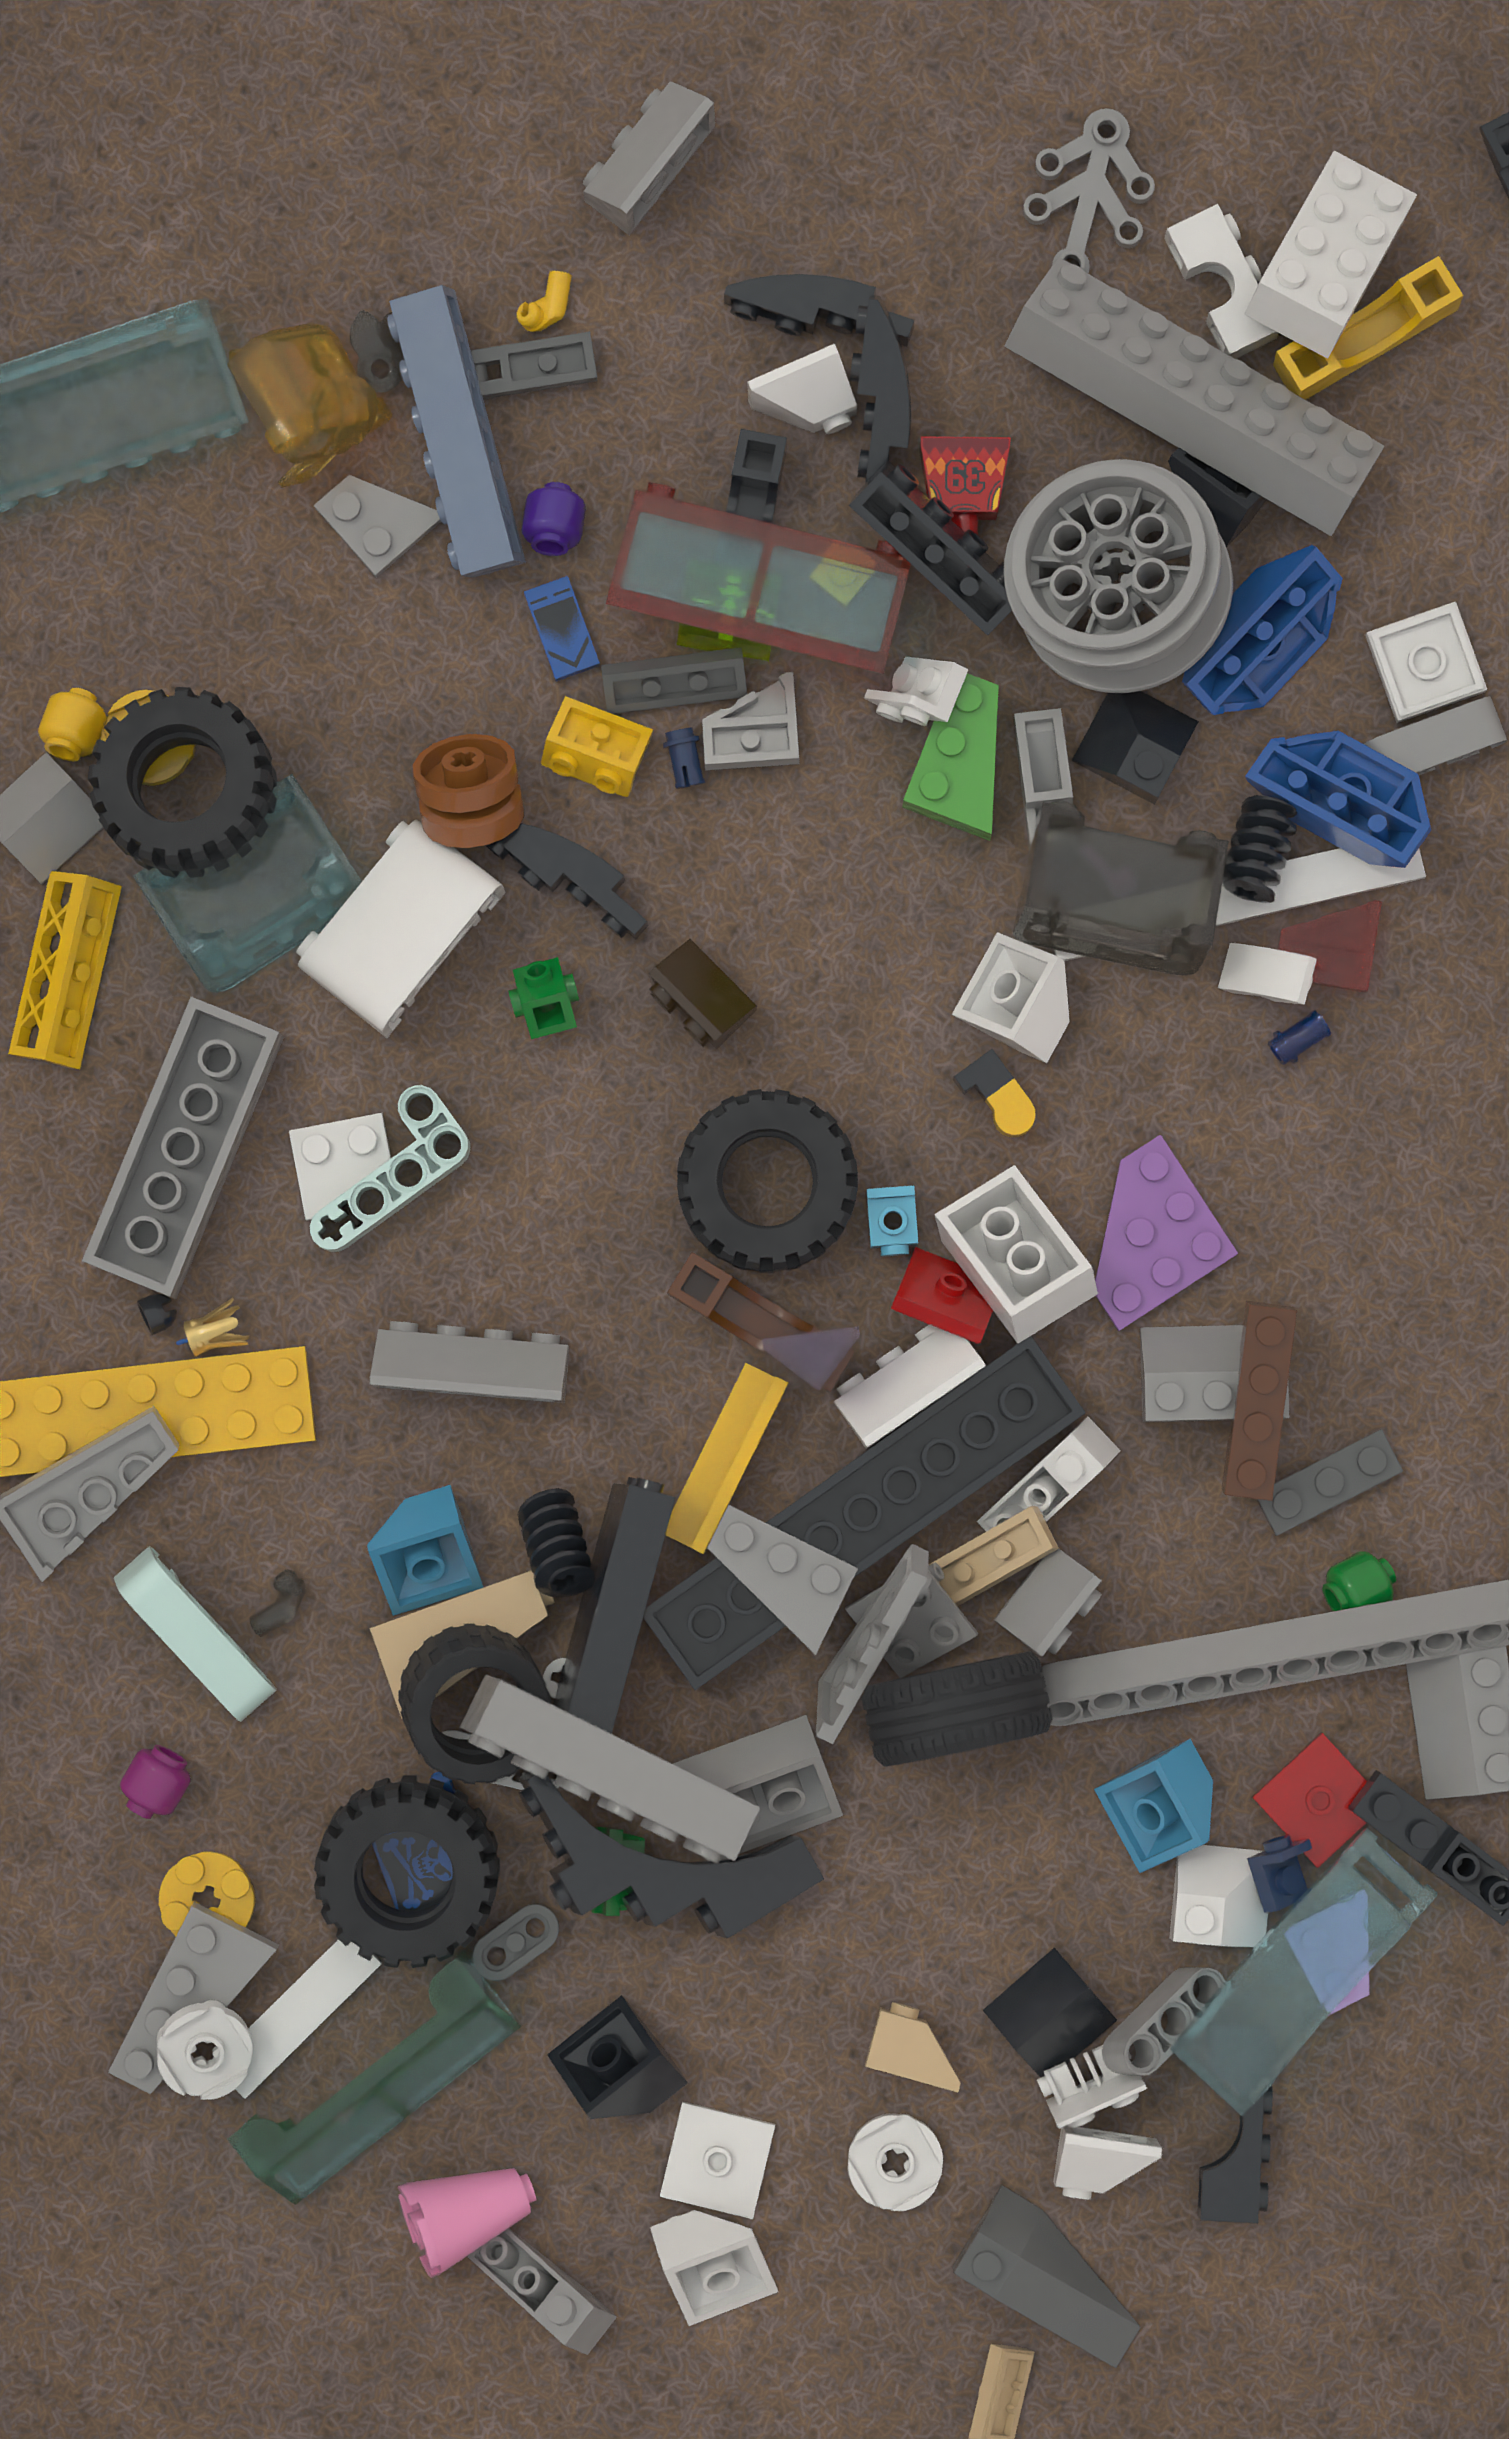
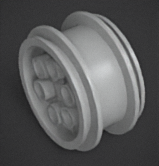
[1004,459,1233,693]

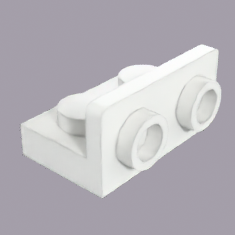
[864,657,968,726]

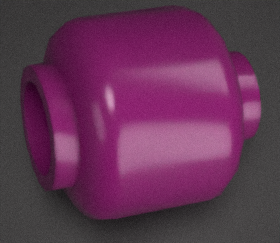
[120,1745,191,1819]

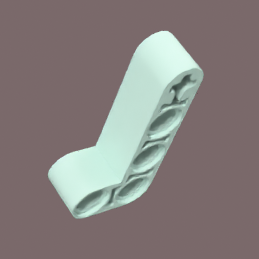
[310,1085,470,1252]
[114,1546,277,1722]

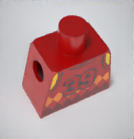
[920,436,1010,535]

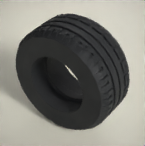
[862,1651,1053,1767]

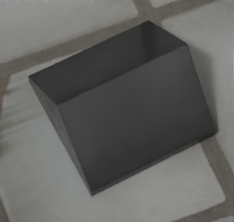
[983,1947,1117,2078]

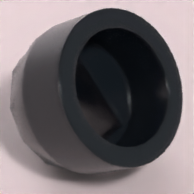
[137,1294,177,1336]

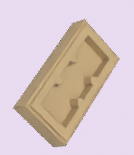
[968,2344,1034,2439]

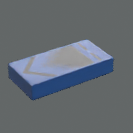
[524,576,600,682]

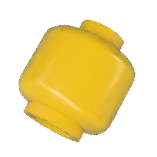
[38,688,107,761]

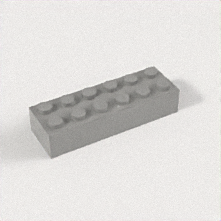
[82,997,284,1299]
[460,1675,760,1864]

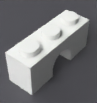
[1164,204,1279,359]

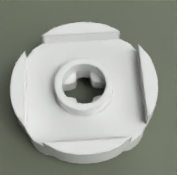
[156,2000,253,2100]
[848,2113,943,2211]

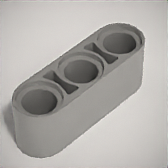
[1364,696,1508,775]
[1102,1967,1227,2076]

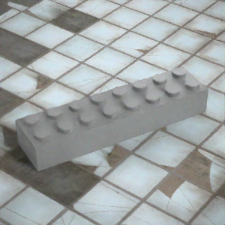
[1004,257,1385,536]

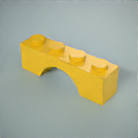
[1273,256,1464,400]

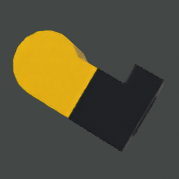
[953,1049,1035,1138]

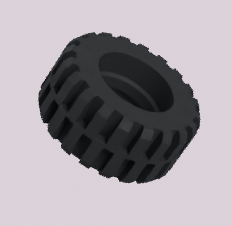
[88,687,278,878]
[677,1089,858,1273]
[314,1775,500,1968]

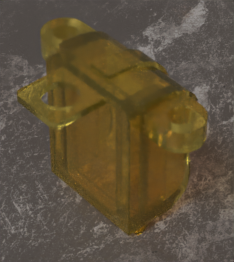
[227,323,393,488]

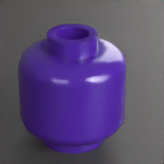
[521,482,586,556]

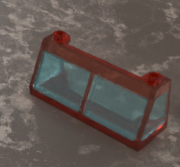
[606,482,911,674]

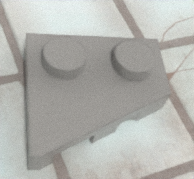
[314,475,441,578]

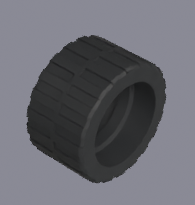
[398,1623,552,1784]

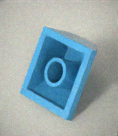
[367,1485,484,1616]
[1094,1739,1213,1873]

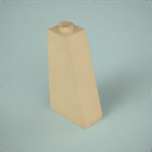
[370,1571,555,1719]

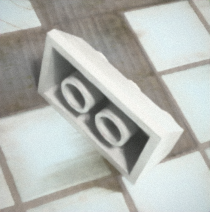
[834,1325,986,1449]

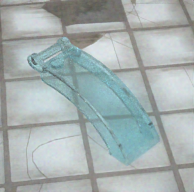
[1170,1828,1438,2116]

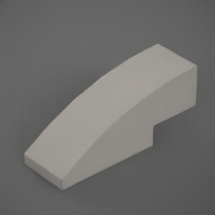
[1014,708,1079,865]

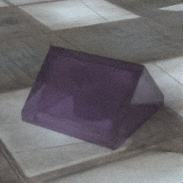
[762,1326,860,1393]

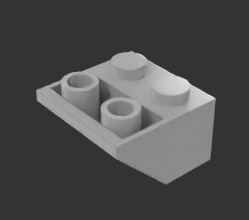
[993,1549,1102,1656]

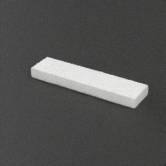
[236,1939,382,2099]

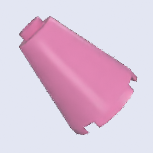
[398,2168,536,2278]

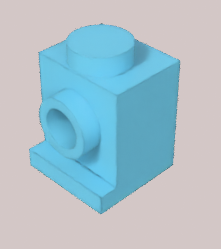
[866,1185,918,1256]

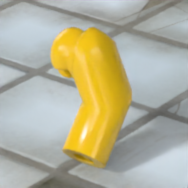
[516,271,572,332]

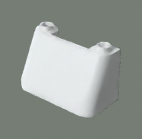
[296,820,506,1038]

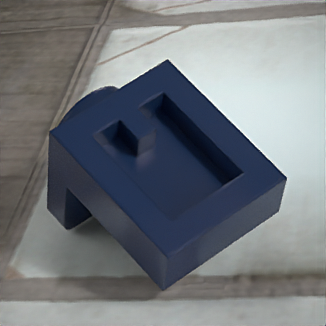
[1247,1835,1312,1913]

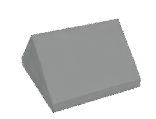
[0,752,104,884]

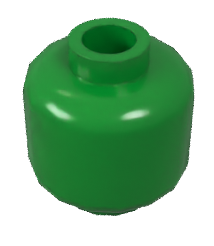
[1322,1551,1396,1612]

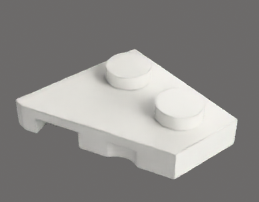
[289,1113,391,1221]

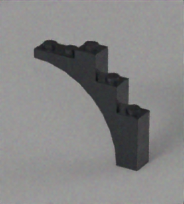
[518,1772,824,1939]

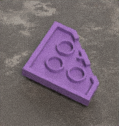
[1095,1135,1238,1331]

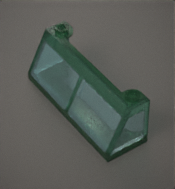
[227,1950,522,2205]

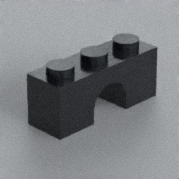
[713,429,787,576]

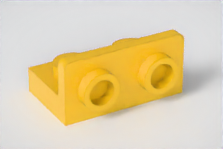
[541,696,653,797]

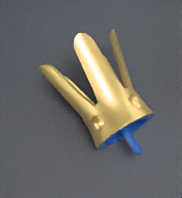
[176,1298,249,1357]

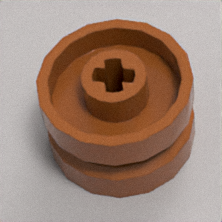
[413,734,524,848]

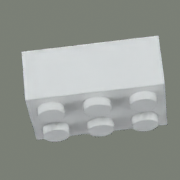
[935,1165,1098,1343]

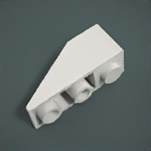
[977,1417,1121,1532]

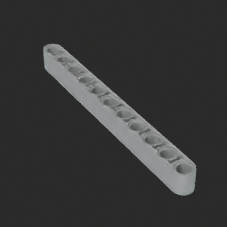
[1041,1580,1509,1726]

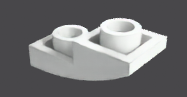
[1218,943,1317,1005]

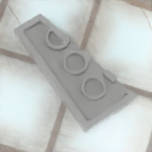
[0,1406,180,1582]
[816,1544,932,1744]
[108,1902,279,2094]

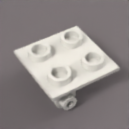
[1037,2045,1147,2128]

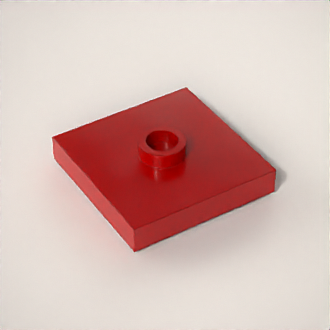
[891,1247,993,1344]
[1252,1733,1367,1868]

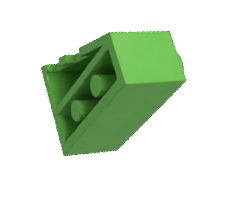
[902,673,999,841]

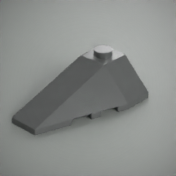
[952,2185,1141,2368]

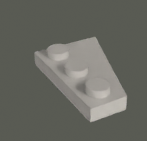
[707,1505,858,1655]

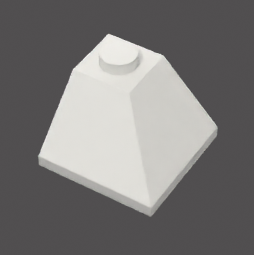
[747,344,857,434]
[952,932,1070,1063]
[1169,1845,1268,1947]
[1053,2125,1162,2199]
[650,2210,778,2326]

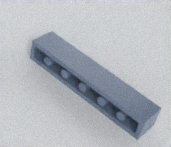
[388,285,526,578]

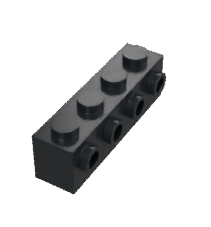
[849,460,1012,636]

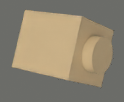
[865,2002,961,2092]

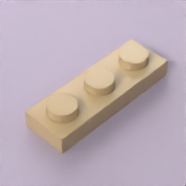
[929,1506,1059,1606]

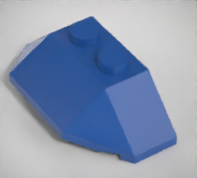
[1182,545,1343,715]
[1245,731,1431,868]

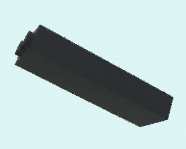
[553,1477,675,1734]

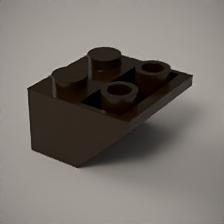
[648,939,757,1049]

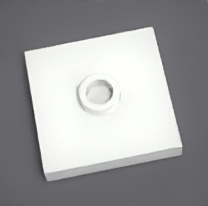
[1365,601,1487,723]
[660,2101,775,2219]

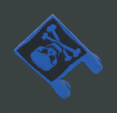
[372,1771,455,1911]

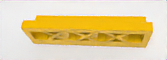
[8,871,122,1070]
[666,1363,788,1554]

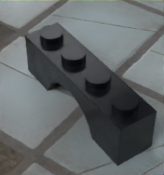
[1197,2023,1275,2223]

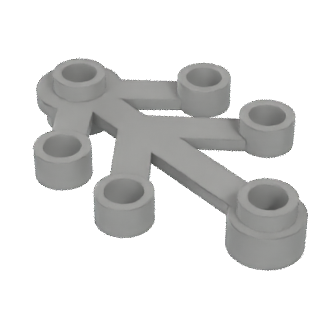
[1023,109,1155,273]

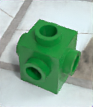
[508,957,580,1040]

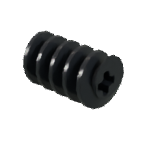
[1220,795,1297,903]
[517,1488,595,1598]

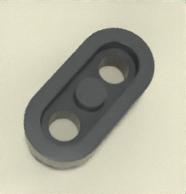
[472,1903,559,1981]

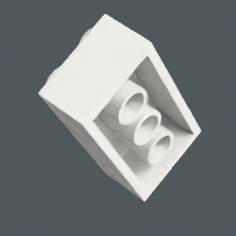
[1244,151,1417,359]

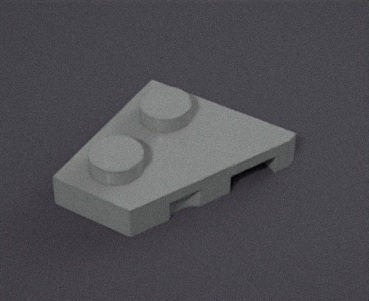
[702,672,799,770]

